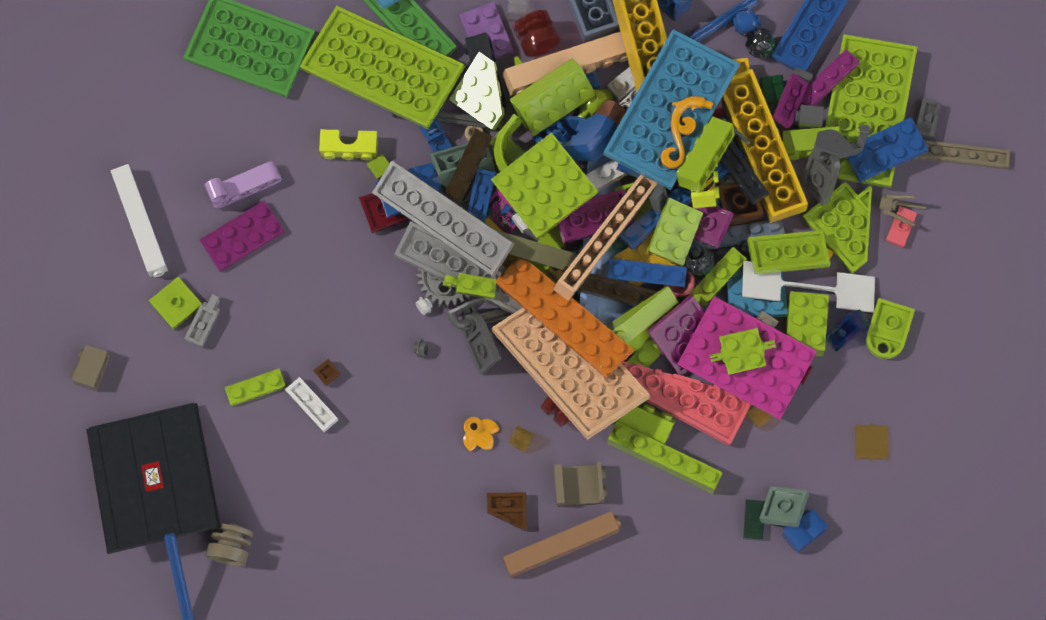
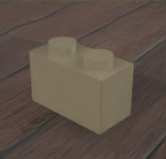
[71,345,110,392]

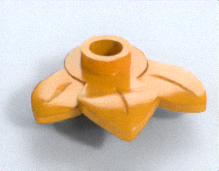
[463,417,499,451]

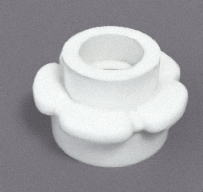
[415,297,432,315]

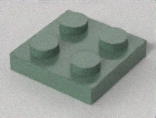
[760,486,809,527]

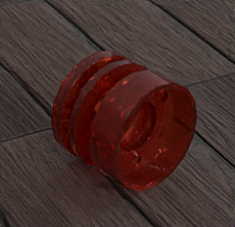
[513,10,561,57]

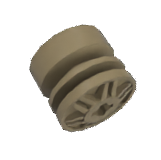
[206,523,254,567]

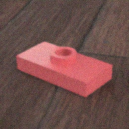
[886,206,917,248]

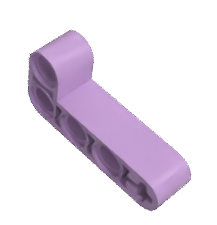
[204,161,282,209]

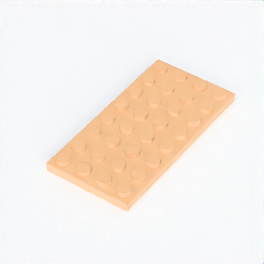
[492,308,650,440]

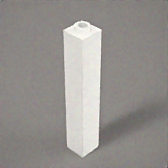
[110,164,168,277]

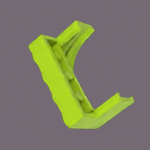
[490,114,525,172]

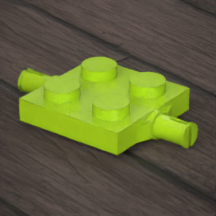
[710,328,776,375]

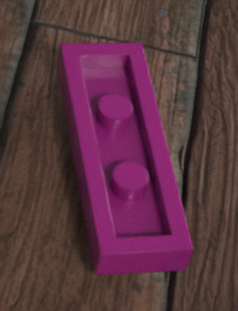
[773,73,808,128]

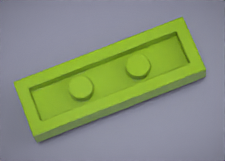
[225,368,286,407]

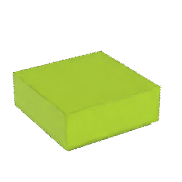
[367,154,390,180]

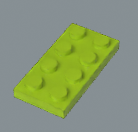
[747,230,831,274]

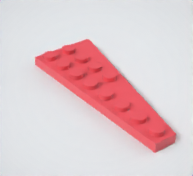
[622,361,751,446]

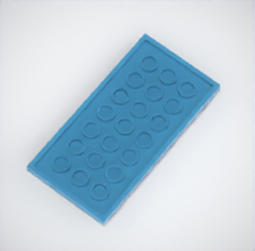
[603,29,740,190]

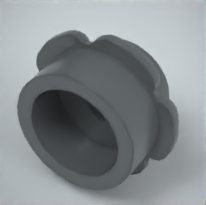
[413,339,429,358]

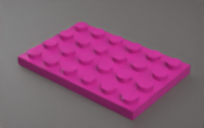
[677,296,817,420]

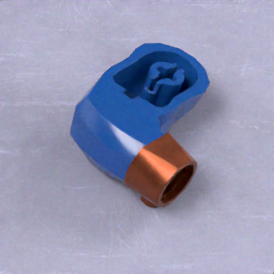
[532,100,626,161]

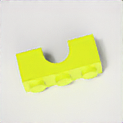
[319,129,378,161]

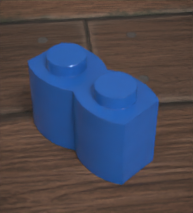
[782,509,828,553]

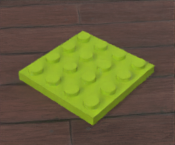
[491,132,599,239]

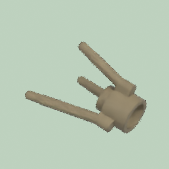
[880,194,926,227]

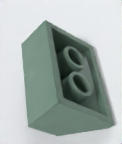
[430,143,496,192]

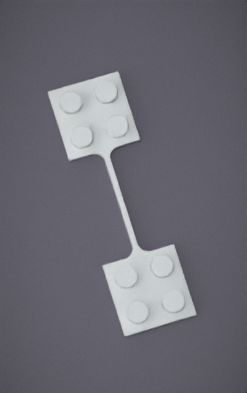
[742,261,875,313]

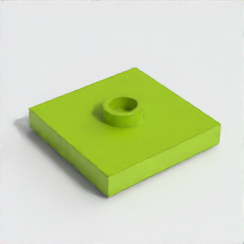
[149,277,202,330]

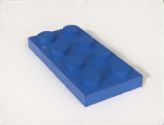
[846,117,928,183]

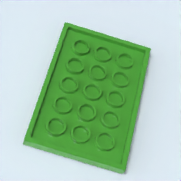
[183,0,315,98]

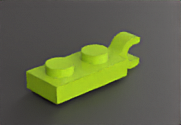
[443,273,497,300]

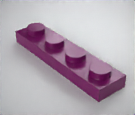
[799,49,860,109]

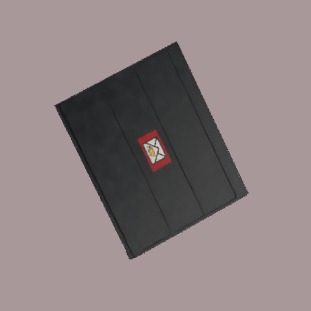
[86,403,221,554]

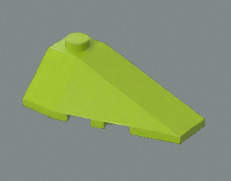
[606,286,678,353]

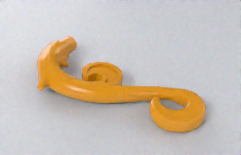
[661,96,713,169]

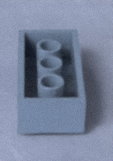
[567,0,620,43]

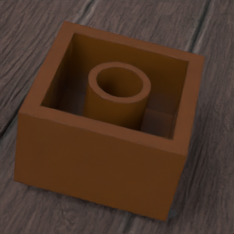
[717,182,764,227]

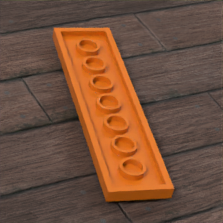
[496,257,633,378]

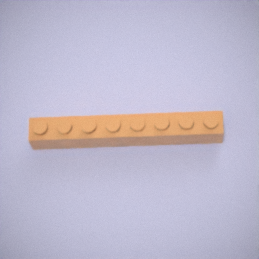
[502,32,628,96]
[553,175,658,301]

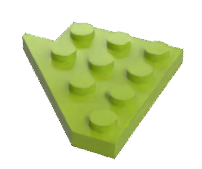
[802,181,872,274]

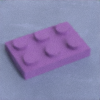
[459,2,514,59]

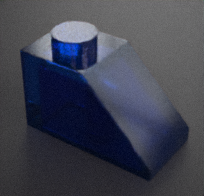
[826,309,871,352]

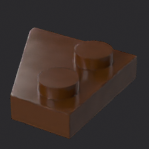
[487,492,527,531]

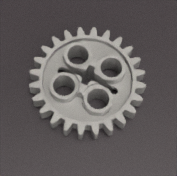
[416,268,470,308]

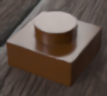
[313,358,341,386]

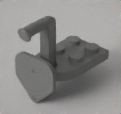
[800,125,871,206]
[447,298,510,375]

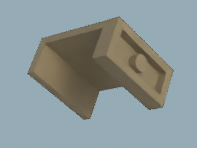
[554,461,607,507]

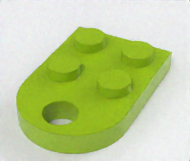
[866,298,915,359]

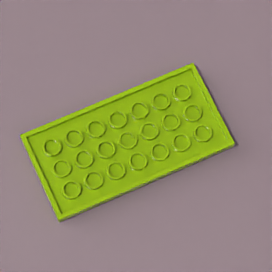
[299,5,465,129]
[825,34,918,188]

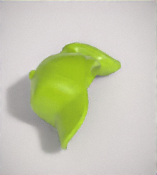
[577,89,614,120]

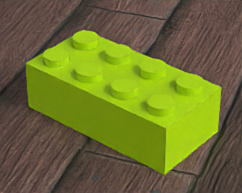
[509,58,596,136]

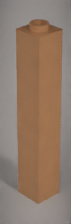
[503,511,621,578]

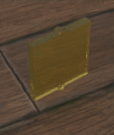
[855,423,888,461]

